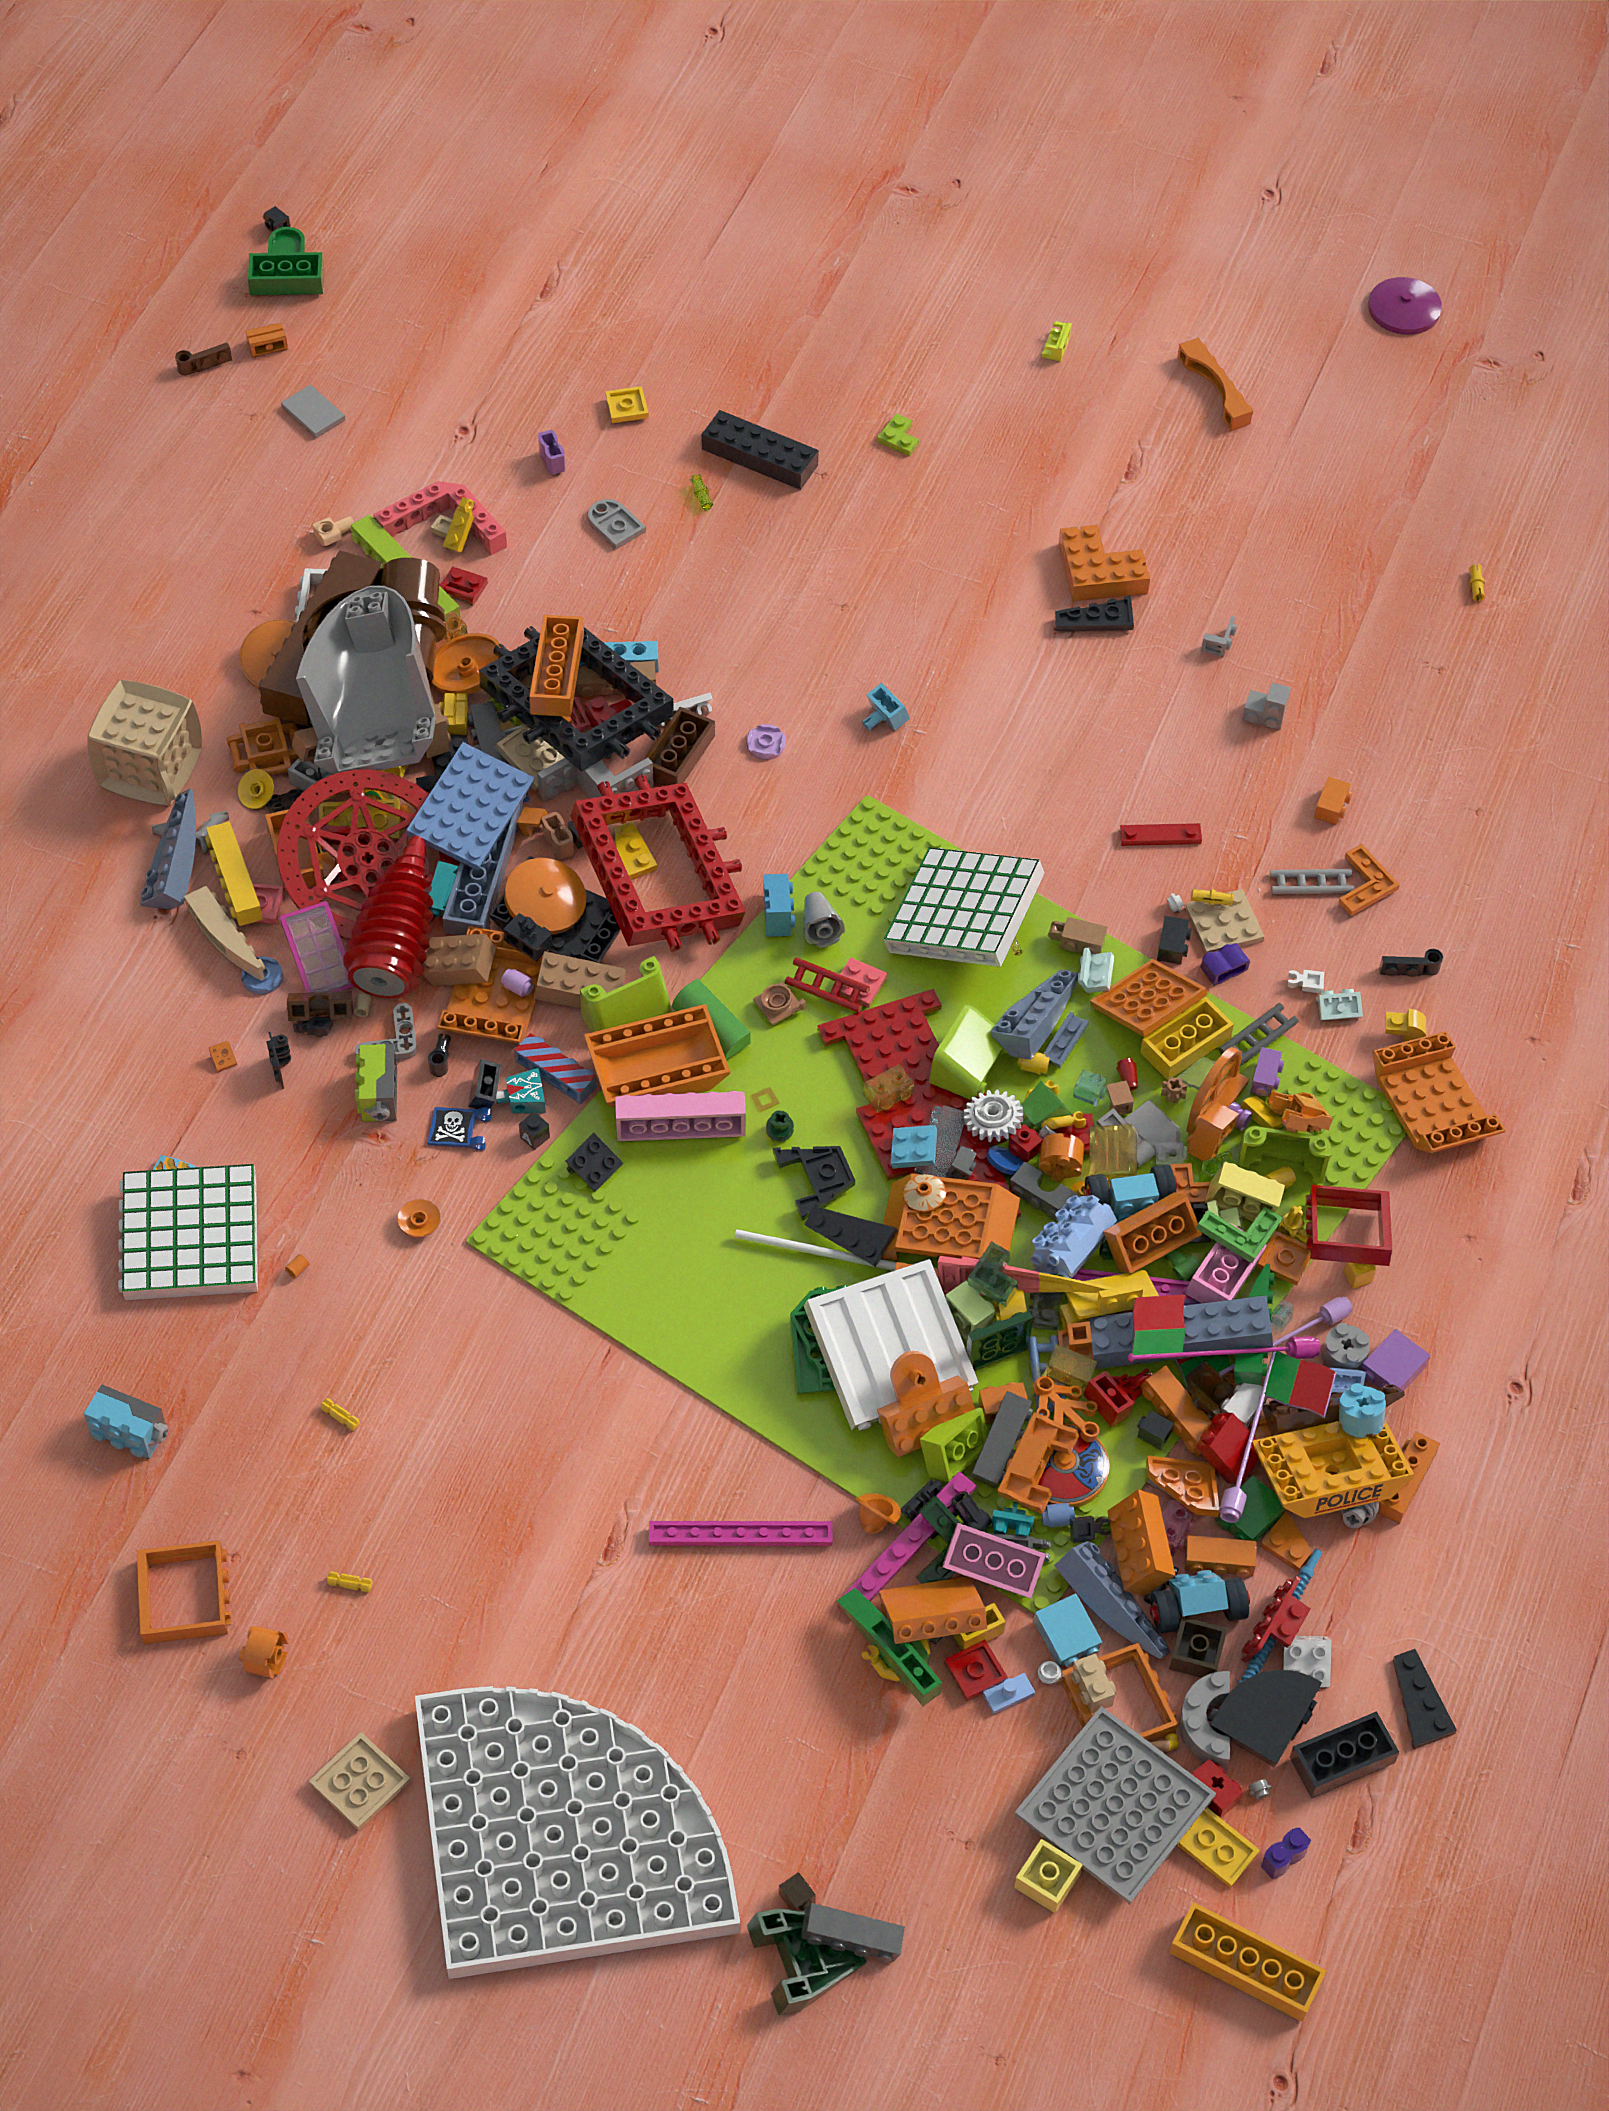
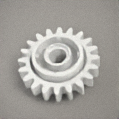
[964,1090,1023,1142]

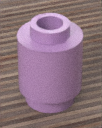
[501,969,533,997]

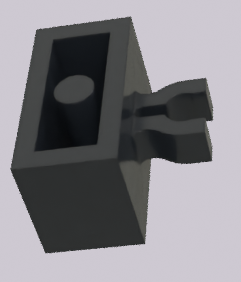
[503,913,552,962]

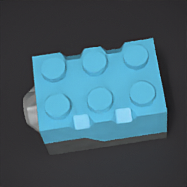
[84,1384,169,1459]

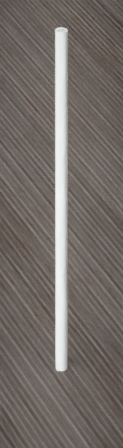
[735,1229,896,1271]

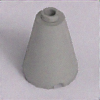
[804,892,845,948]

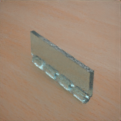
[914,1105,965,1178]

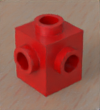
[1008,1124,1043,1163]

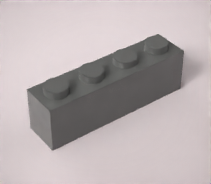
[467,701,509,765]
[970,1391,1033,1487]
[801,1903,905,1963]

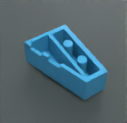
[763,874,795,937]

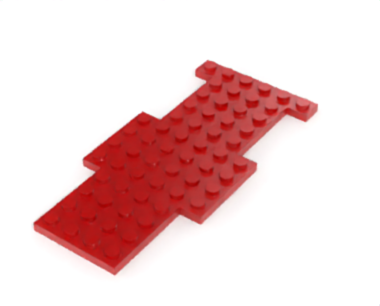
[817,989,1021,1218]

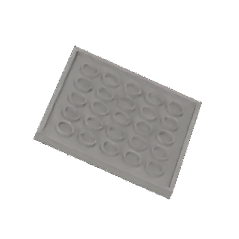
[1014,1706,1216,1905]

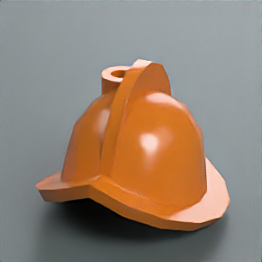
[855,1493,901,1535]

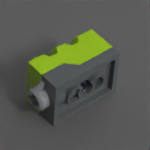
[355,1044,397,1122]

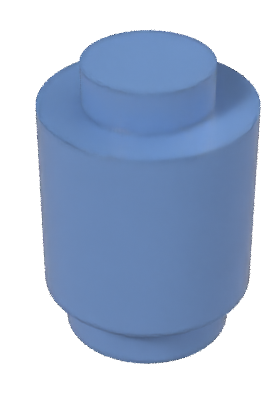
[1042,1503,1075,1528]

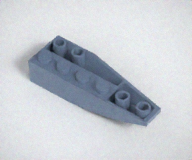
[140,789,196,910]
[990,970,1079,1060]
[1054,1541,1171,1659]

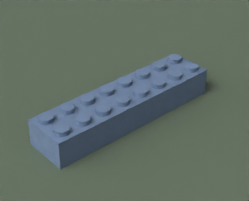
[443,800,524,936]
[1089,1296,1273,1369]

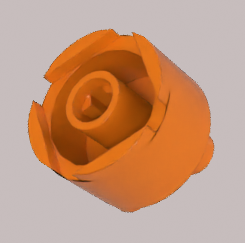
[1039,1133,1084,1182]
[239,1626,289,1679]

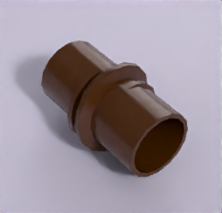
[380,557,447,684]

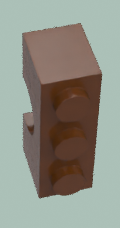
[287,991,353,1021]

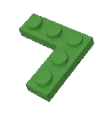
[1196,1206,1283,1263]

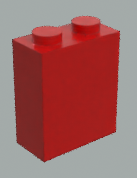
[1196,1412,1259,1484]

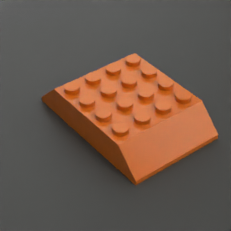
[584,1004,730,1108]

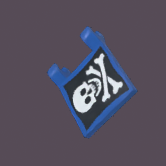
[428,1107,492,1151]

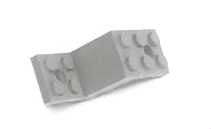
[537,758,653,803]

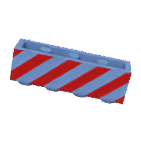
[514,1033,597,1104]

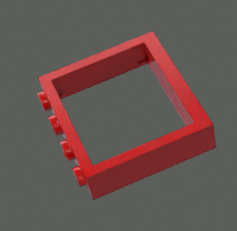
[1305,1184,1392,1266]

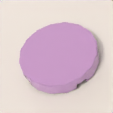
[747,724,786,759]

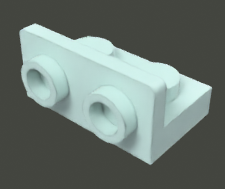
[1078,948,1114,993]
[1315,989,1363,1021]

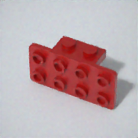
[1241,1576,1311,1662]

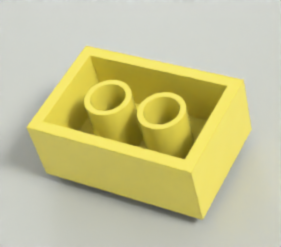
[1205,1162,1285,1222]

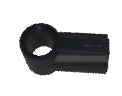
[951,1491,992,1532]

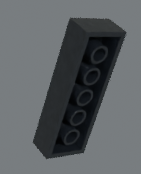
[701,410,819,490]

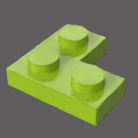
[877,413,919,456]

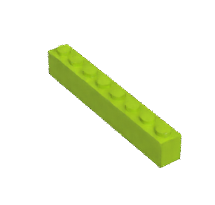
[351,514,461,627]

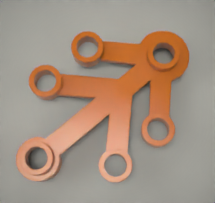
[1033,1376,1100,1442]

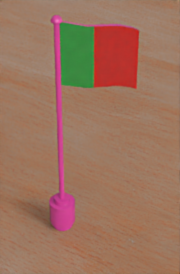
[1127,1295,1321,1362]

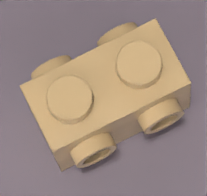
[1071,1653,1117,1713]

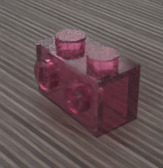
[1162,1499,1196,1557]

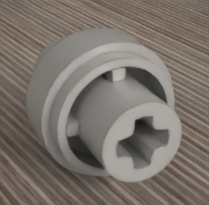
[1341,1501,1379,1528]

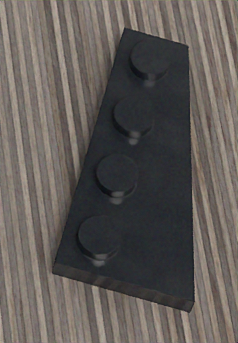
[804,1206,898,1267]

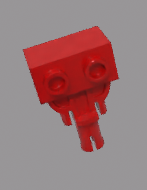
[1083,1368,1153,1427]

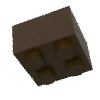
[1169,1616,1228,1678]

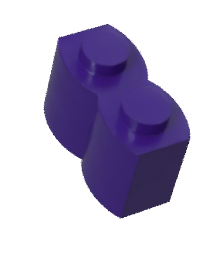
[1200,943,1250,985]
[1261,1827,1311,1879]

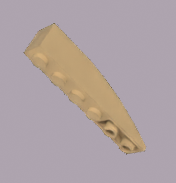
[184,886,265,981]

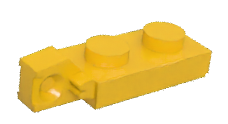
[443,497,475,553]

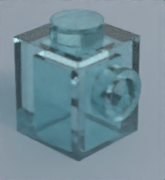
[1073,1070,1107,1106]

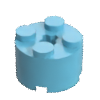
[1339,1383,1386,1438]

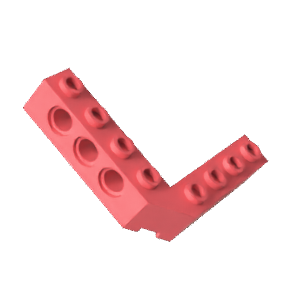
[373,481,507,555]

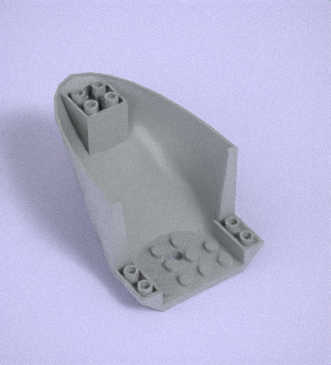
[296,586,436,774]

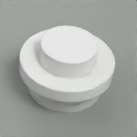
[1166,893,1184,913]
[1038,1661,1061,1684]

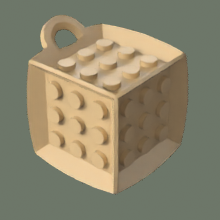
[87,680,202,805]

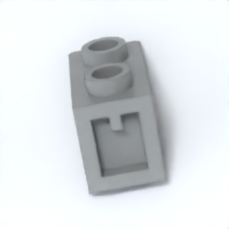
[1201,616,1237,657]

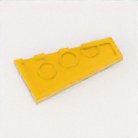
[319,799,401,839]

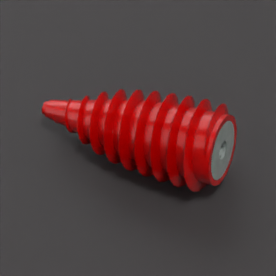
[343,836,433,999]

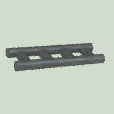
[1218,1003,1299,1066]

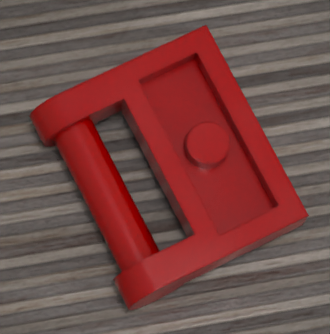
[439,566,488,605]

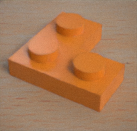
[1170,1163,1210,1204]

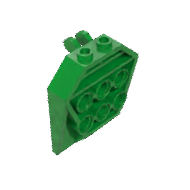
[790,1285,848,1395]

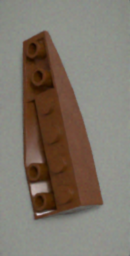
[1262,1384,1405,1436]

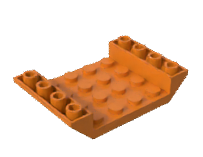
[437,926,549,1044]
[1373,1031,1506,1153]
[881,1174,1020,1265]

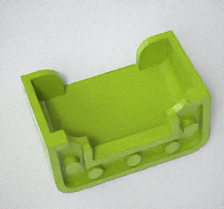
[580,956,671,1033]
[929,1004,1008,1100]
[1238,1126,1331,1184]

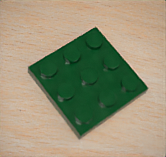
[966,1311,1033,1371]

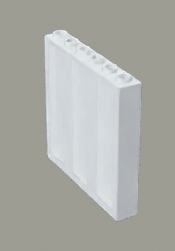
[804,1259,979,1431]

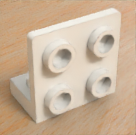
[1281,1636,1331,1687]

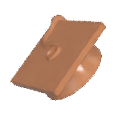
[753,982,807,1026]

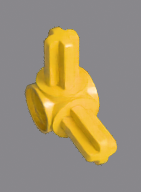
[1276,1206,1309,1244]

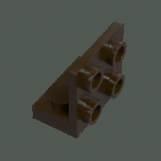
[1185,1360,1235,1421]

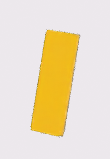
[1241,1095,1284,1130]

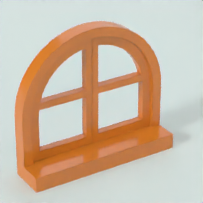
[1186,1047,1249,1134]

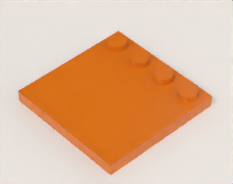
[1090,959,1208,1037]

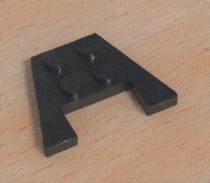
[416,734,469,792]
[773,1146,856,1220]

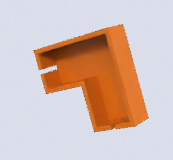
[1058,525,1150,601]

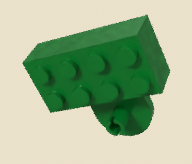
[248,227,324,295]

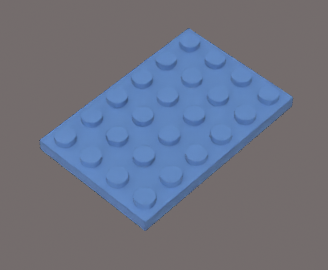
[406,742,535,871]

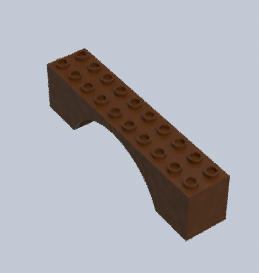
[258,550,383,726]

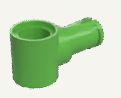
[1164,1249,1201,1281]

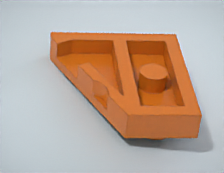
[1260,1511,1312,1572]

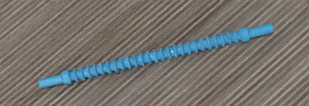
[1238,1549,1322,1685]

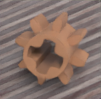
[1161,1076,1188,1104]

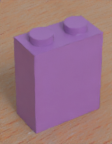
[1361,1329,1431,1391]

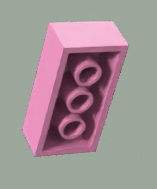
[1185,1223,1267,1303]
[942,1523,1046,1598]

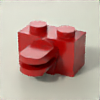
[585,695,632,728]

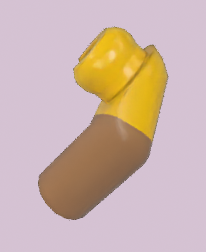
[1150,1733,1179,1753]

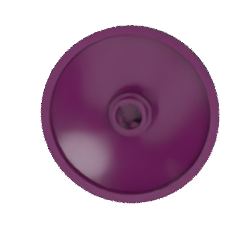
[1368,277,1442,335]

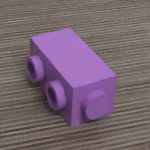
[1251,1047,1284,1097]

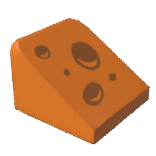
[209,1041,238,1072]

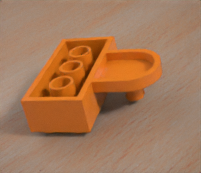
[877,1351,975,1458]

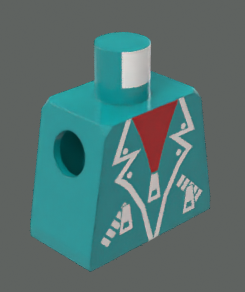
[496,1068,546,1114]

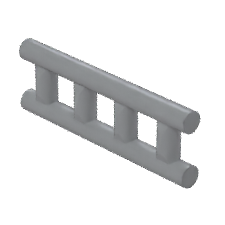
[1270,869,1354,894]

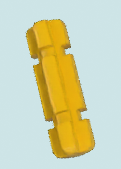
[320,1398,360,1431]
[327,1571,372,1592]

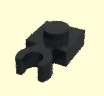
[293,1017,333,1037]
[1070,1515,1110,1543]

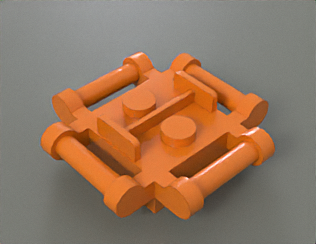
[226,716,299,775]

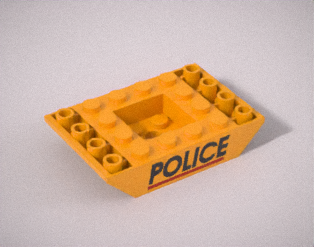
[1252,1421,1414,1518]

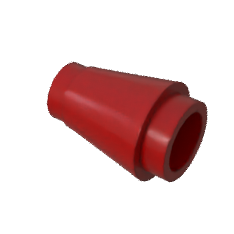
[1116,1058,1138,1091]

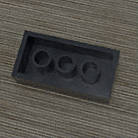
[1289,1711,1399,1798]

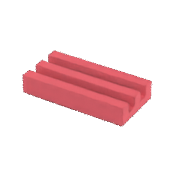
[570,696,591,732]

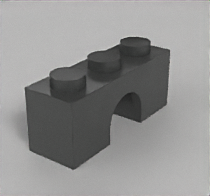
[1009,1162,1079,1221]

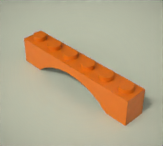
[1177,337,1253,431]

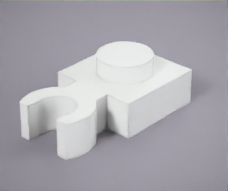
[1287,970,1324,993]

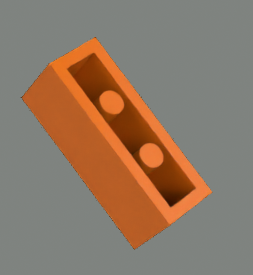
[1185,1535,1257,1577]

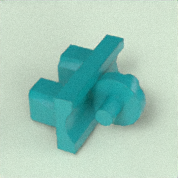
[991,1502,1034,1537]

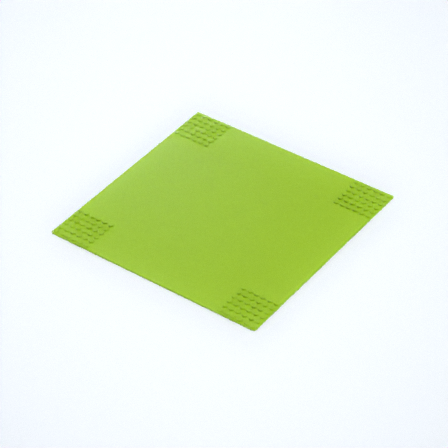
[467,796,1407,1614]

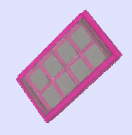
[279,901,355,993]

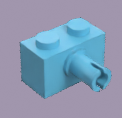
[862,683,910,731]

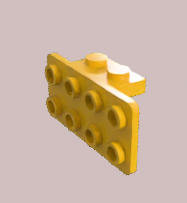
[1065,1270,1159,1319]

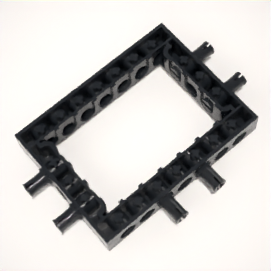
[479,626,674,771]

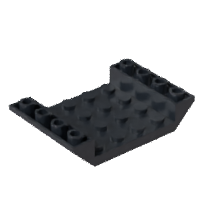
[489,856,621,963]

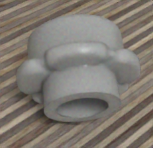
[1248,1780,1271,1800]

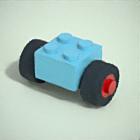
[1083,1164,1177,1223]
[1150,1570,1250,1633]

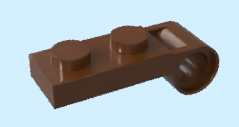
[175,342,232,375]

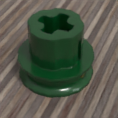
[766,1110,794,1141]

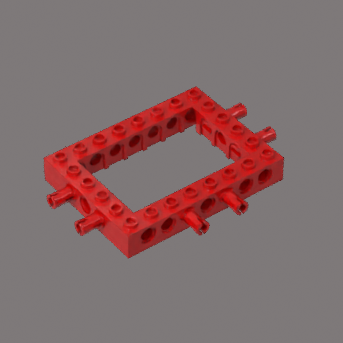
[570,775,746,952]

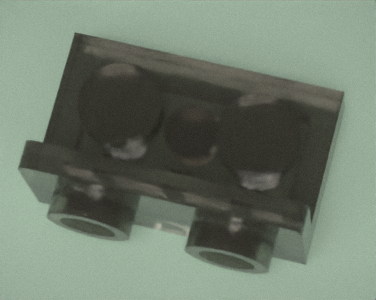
[1028,1292,1061,1330]

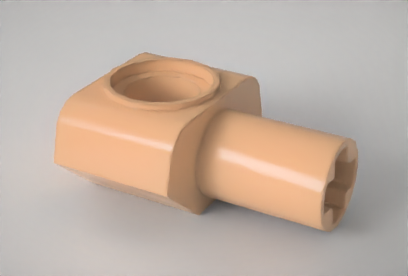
[312,516,354,546]

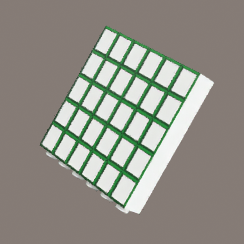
[883,847,1044,967]
[118,1164,258,1300]

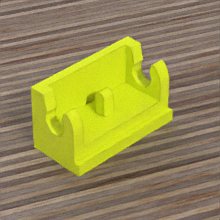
[1041,322,1072,362]

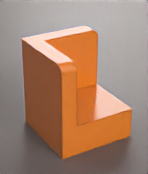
[517,807,548,836]

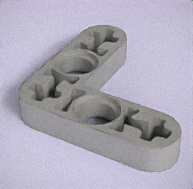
[355,1003,417,1060]

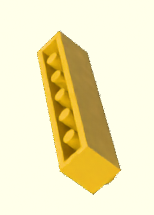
[204,821,263,926]

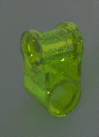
[1199,1151,1241,1182]

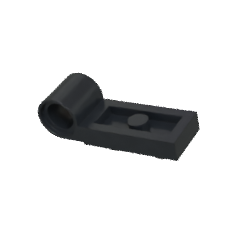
[1379,949,1443,977]

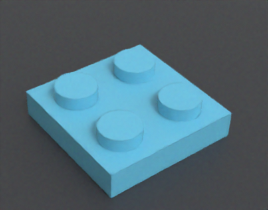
[891,1125,937,1168]

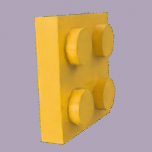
[605,386,649,423]

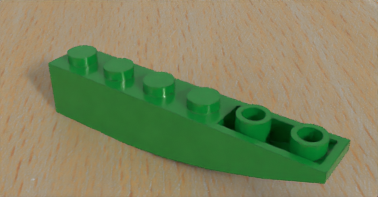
[1234,1264,1275,1386]
[836,1588,942,1706]

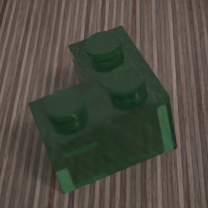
[968,1241,1018,1307]

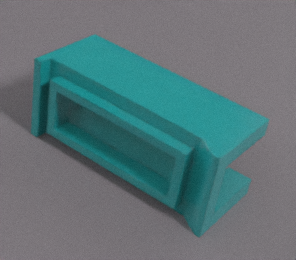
[429,861,458,918]

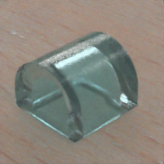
[1270,1301,1294,1332]

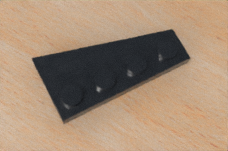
[1055,595,1134,631]
[1393,1649,1457,1749]

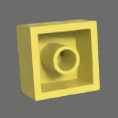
[1014,1839,1083,1914]

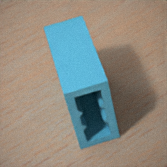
[1033,1594,1102,1667]

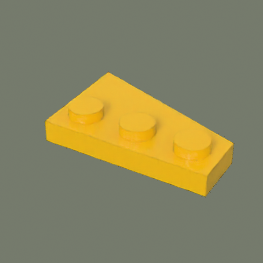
[614,821,658,879]

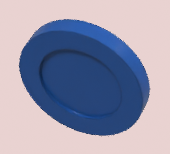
[986,1146,1023,1175]

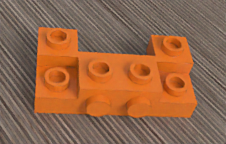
[1267,1090,1333,1133]
[997,1412,1079,1514]

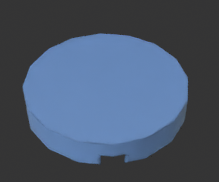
[241,956,283,994]

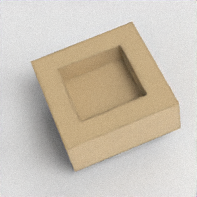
[430,515,452,538]

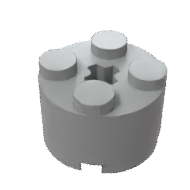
[1322,1323,1370,1370]

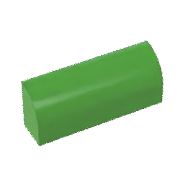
[672,978,751,1060]

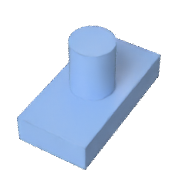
[1330,1368,1366,1392]
[983,1673,1035,1715]

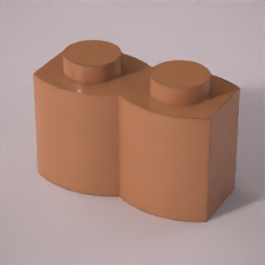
[542,812,574,860]

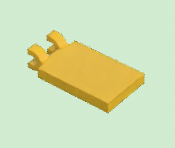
[1177,1808,1260,1888]

